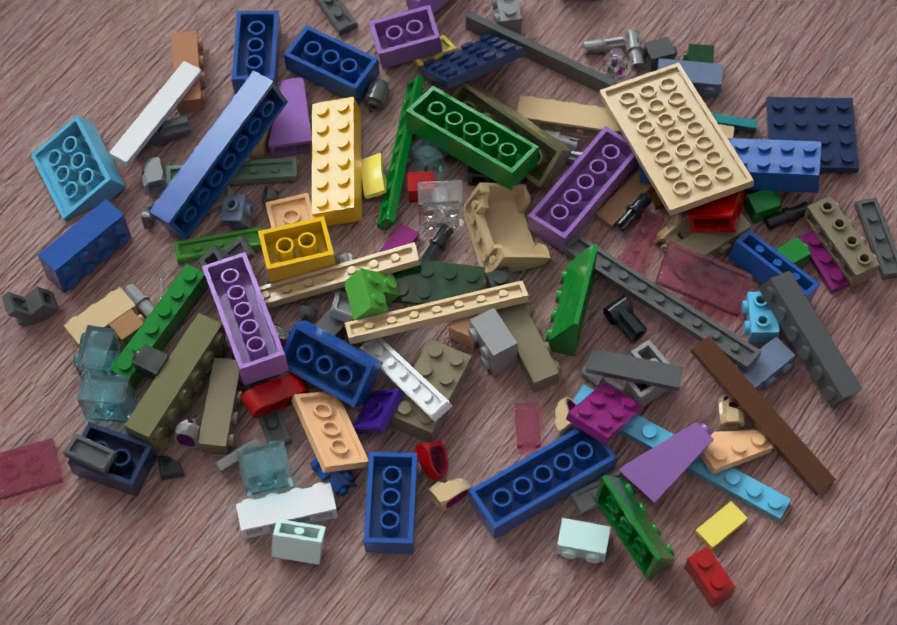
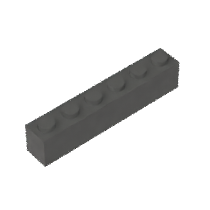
[759,271,863,408]

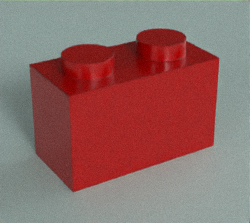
[685,546,735,609]

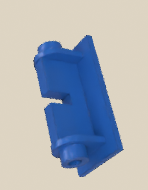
[310,458,357,497]

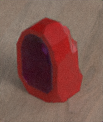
[415,440,449,480]

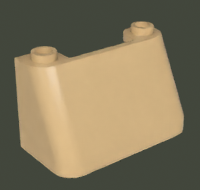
[463,183,551,277]

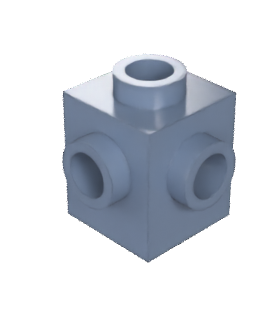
[221,193,255,229]

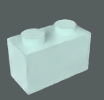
[557,518,611,563]
[271,519,326,564]

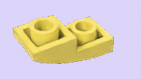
[361,153,387,199]

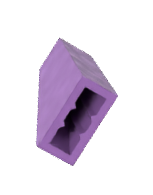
[269,77,312,158]
[619,422,714,503]

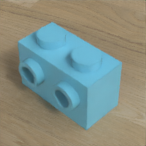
[741,292,779,343]

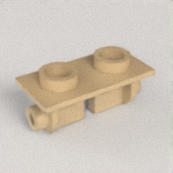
[653,213,692,252]

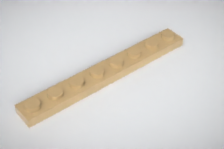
[259,242,421,309]
[344,281,529,345]

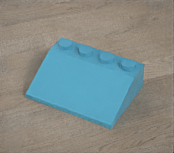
[31,115,126,221]

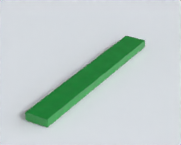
[376,75,424,230]

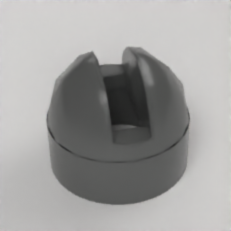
[261,186,279,203]
[299,304,318,322]

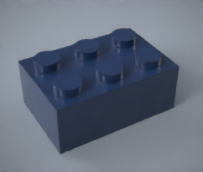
[67,422,157,497]

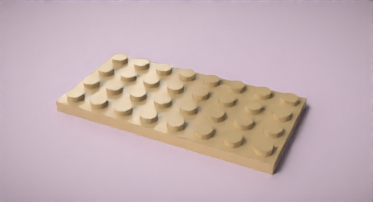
[599,63,754,216]

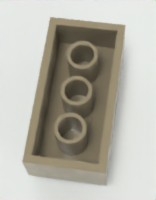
[390,339,472,443]

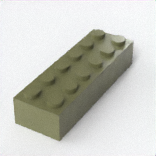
[452,81,573,188]
[124,313,228,455]

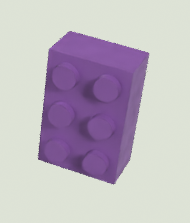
[369,5,443,69]

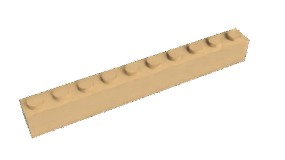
[517,95,734,140]

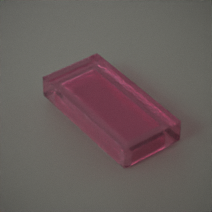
[514,402,541,449]

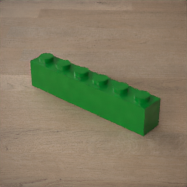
[109,264,208,392]

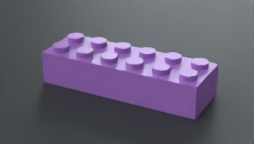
[528,126,639,252]
[202,252,289,386]

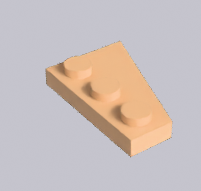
[700,429,773,474]

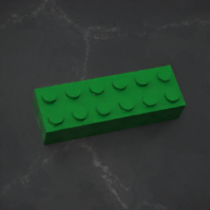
[406,86,539,190]

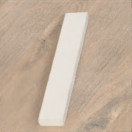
[109,61,202,166]
[359,337,452,422]

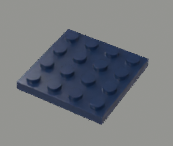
[418,34,525,89]
[765,97,859,173]

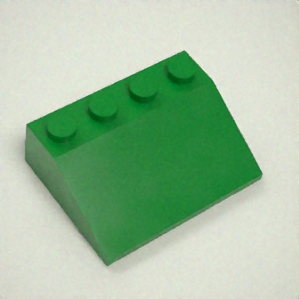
[545,244,598,357]
[594,475,675,580]

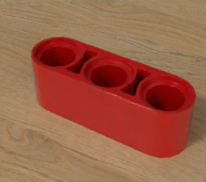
[241,373,310,418]

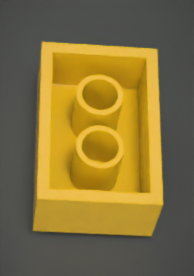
[258,216,336,283]

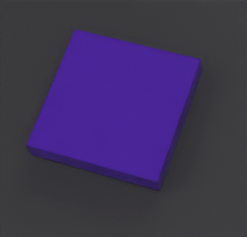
[353,389,405,434]

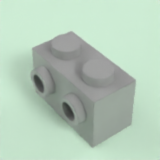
[491,0,521,34]

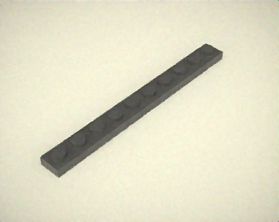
[563,233,761,372]

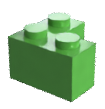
[344,268,400,320]

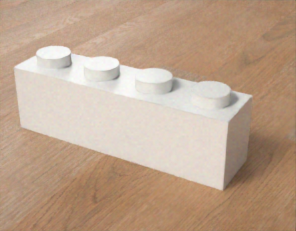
[236,482,338,539]

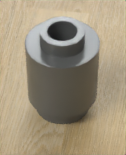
[364,78,389,111]

